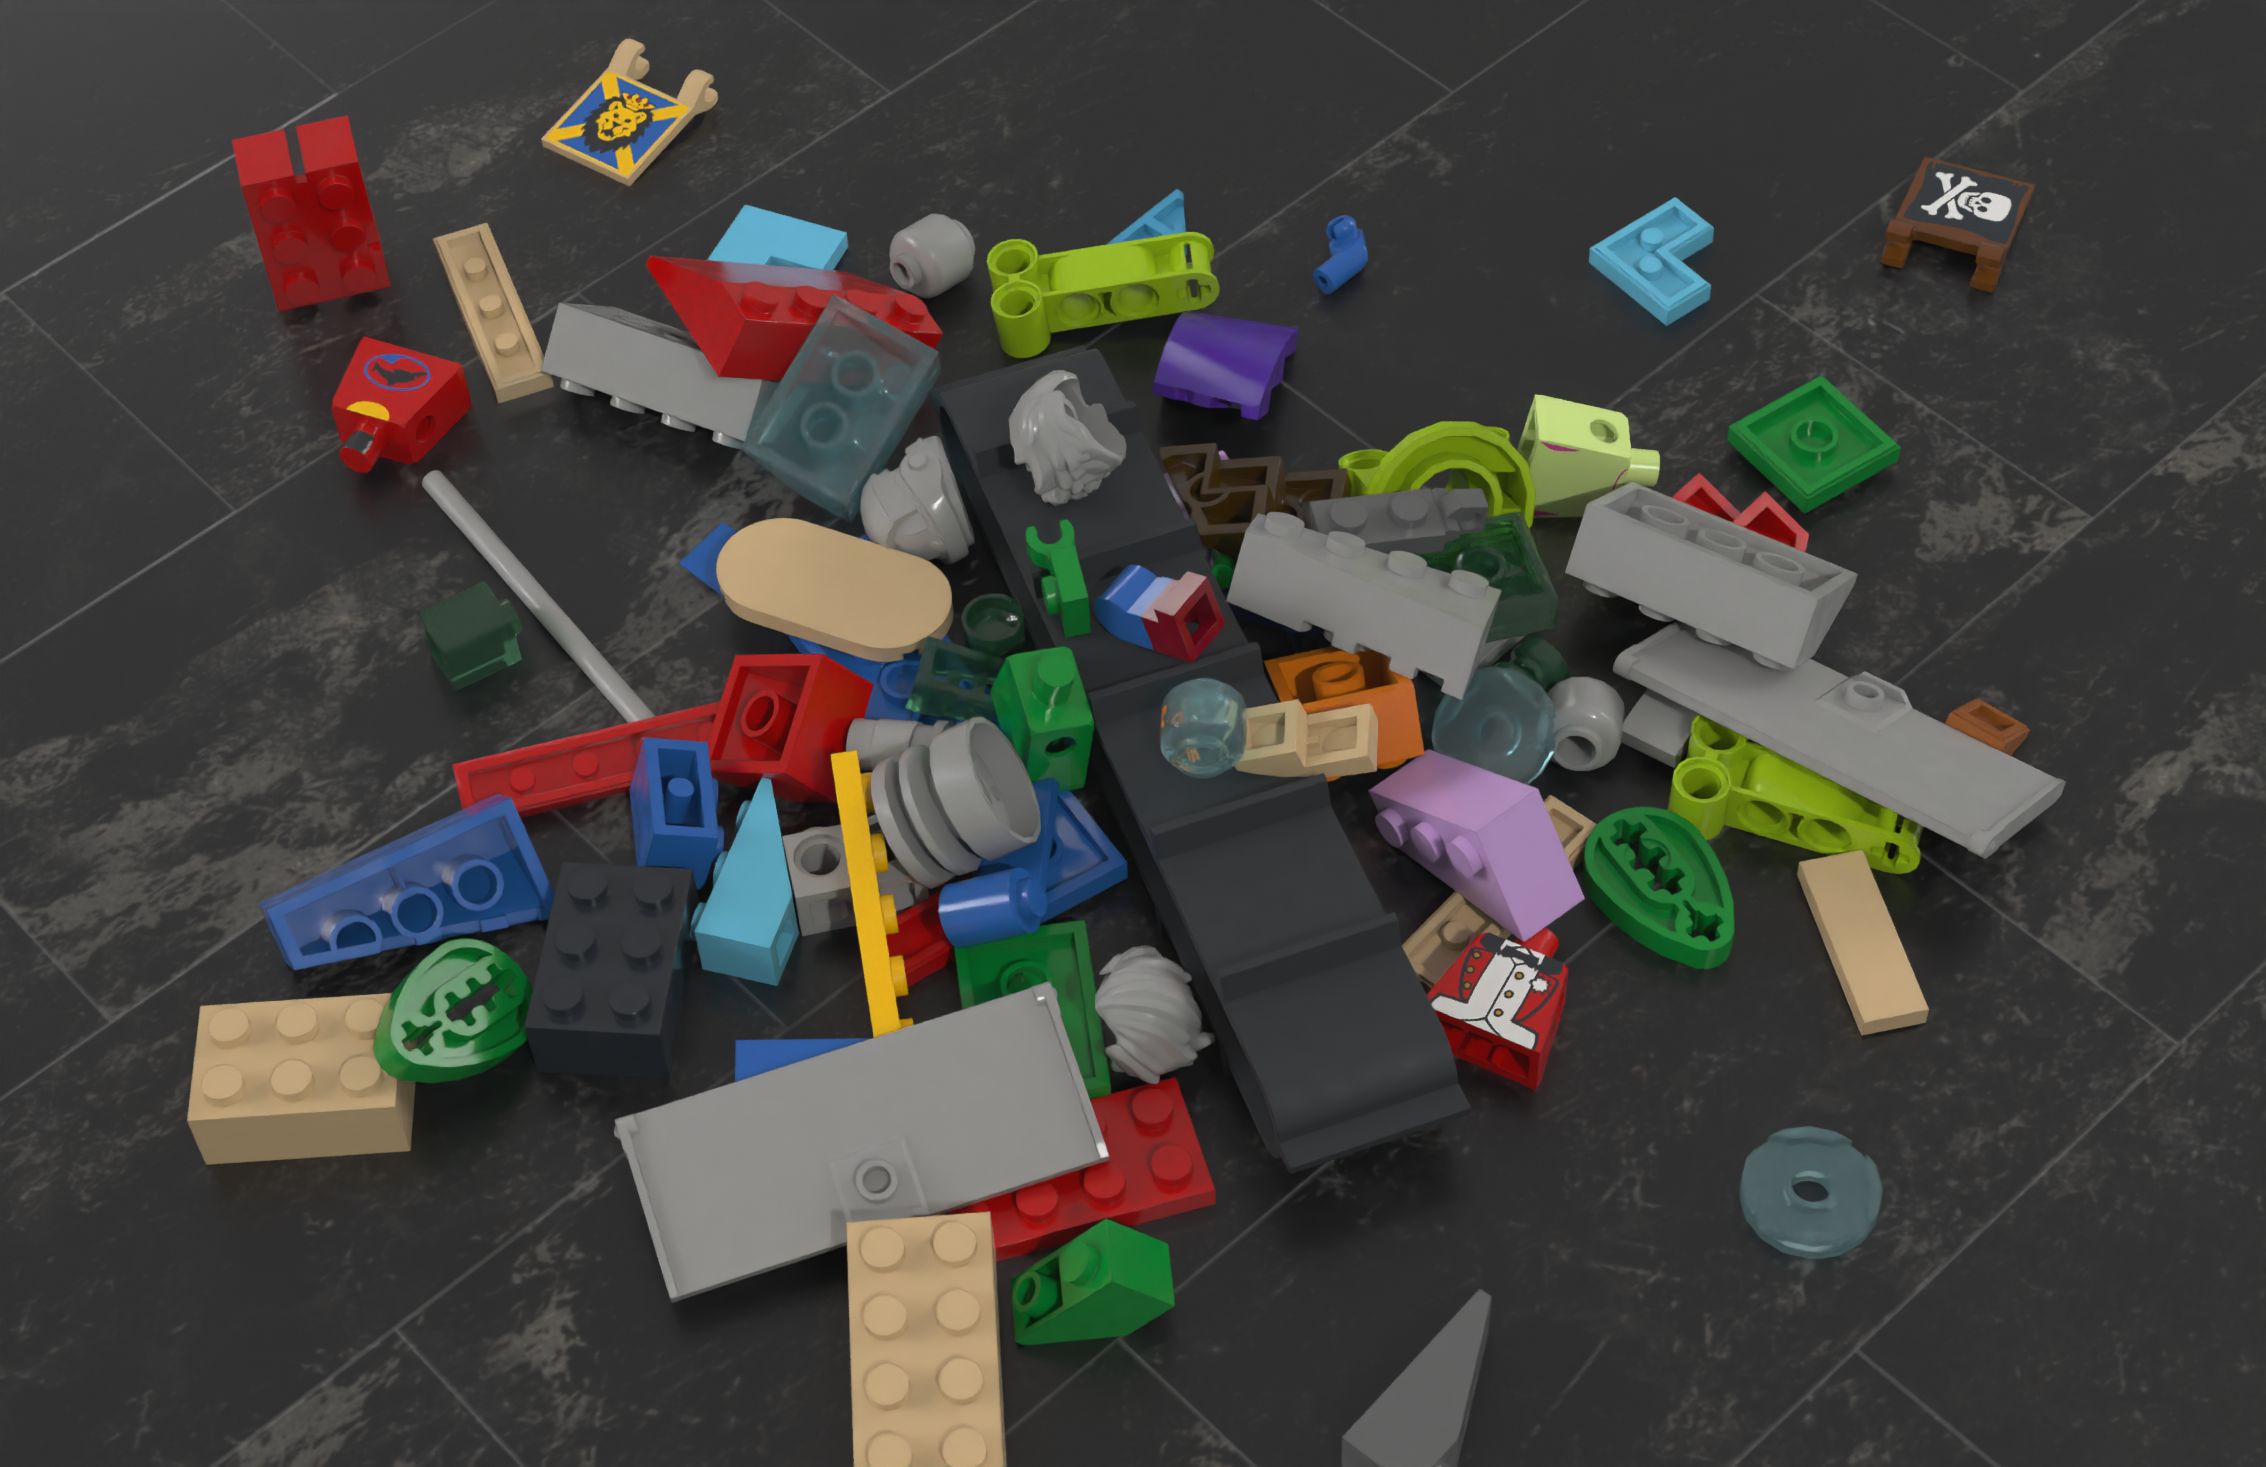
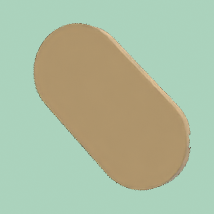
[716,518,953,662]

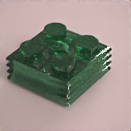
[1416,512,1559,643]

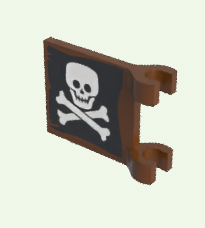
[1880,156,2035,293]

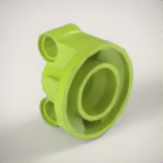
[1338,421,1536,578]

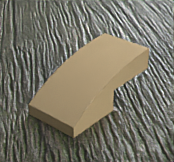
[1233,699,1378,778]

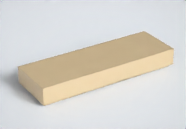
[1797,850,1929,1036]

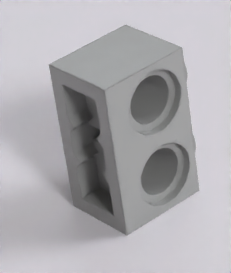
[782,815,929,936]

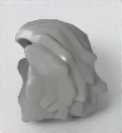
[1009,370,1127,506]
[1095,945,1216,1084]

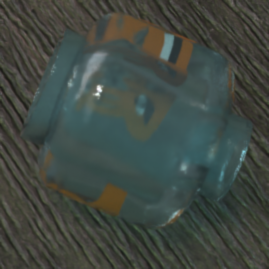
[1160,678,1247,779]

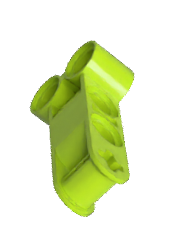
[987,232,1220,358]
[1668,714,1924,874]

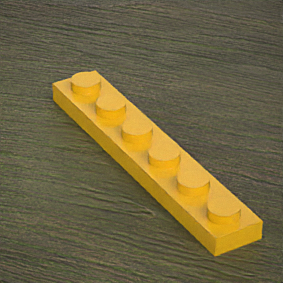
[831,750,914,1038]

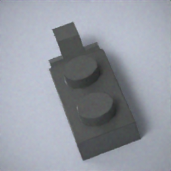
[1307,488,1489,555]

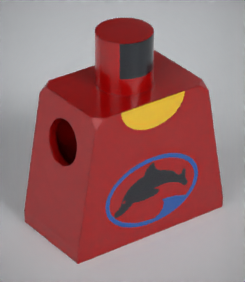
[332,337,472,473]

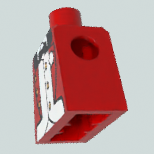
[1427,927,1569,1090]

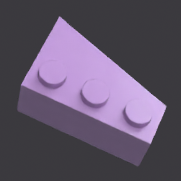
[1369,749,1585,942]

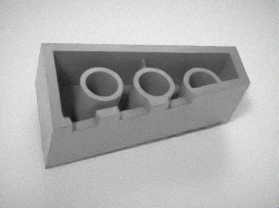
[1226,512,1502,700]

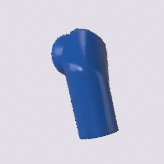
[1313,215,1368,294]

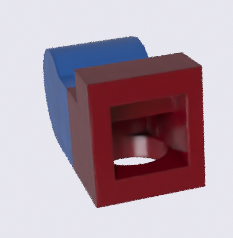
[1093,565,1226,663]

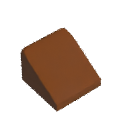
[1945,698,2030,756]

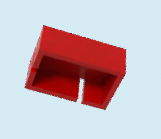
[232,115,391,311]

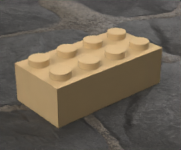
[846,1212,1007,1467]

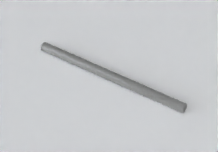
[422,470,656,723]

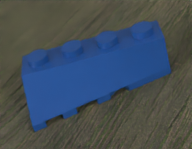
[258,794,555,970]

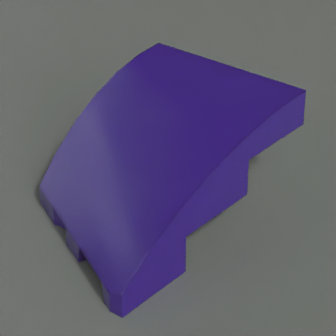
[1152,311,1299,420]

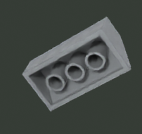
[541,303,812,450]
[1565,482,1858,670]

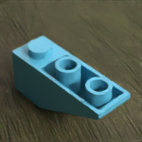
[690,777,799,986]

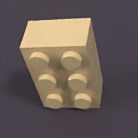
[187,993,419,1165]

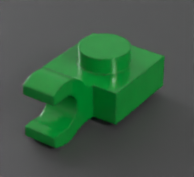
[1026,519,1091,638]

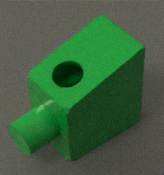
[990,646,1094,792]

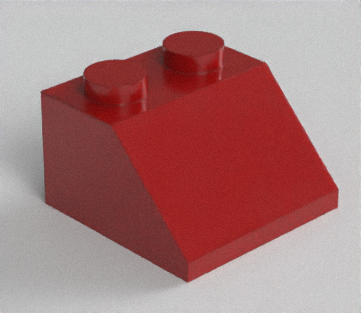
[708,654,874,803]

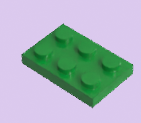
[954,920,1111,1099]

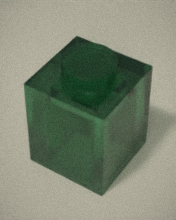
[417,581,523,691]

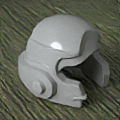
[860,436,974,565]

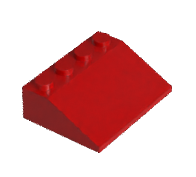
[646,256,943,388]

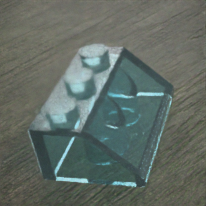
[741,294,941,523]

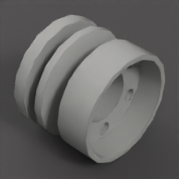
[871,716,1041,889]

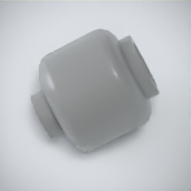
[890,213,975,299]
[1538,677,1625,771]

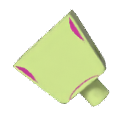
[1517,395,1660,518]

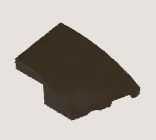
[1159,443,1351,560]

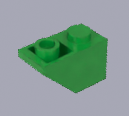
[1011,1219,1175,1346]

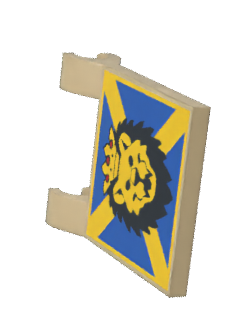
[541,39,718,187]

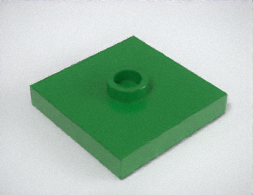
[1727,375,1901,514]

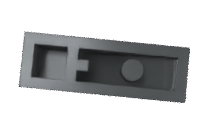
[1341,1288,1492,1467]

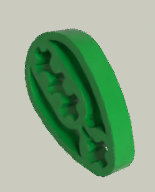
[1583,807,1735,969]
[373,938,533,1083]

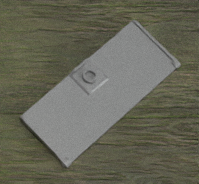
[1613,620,2066,859]
[614,981,1109,1303]

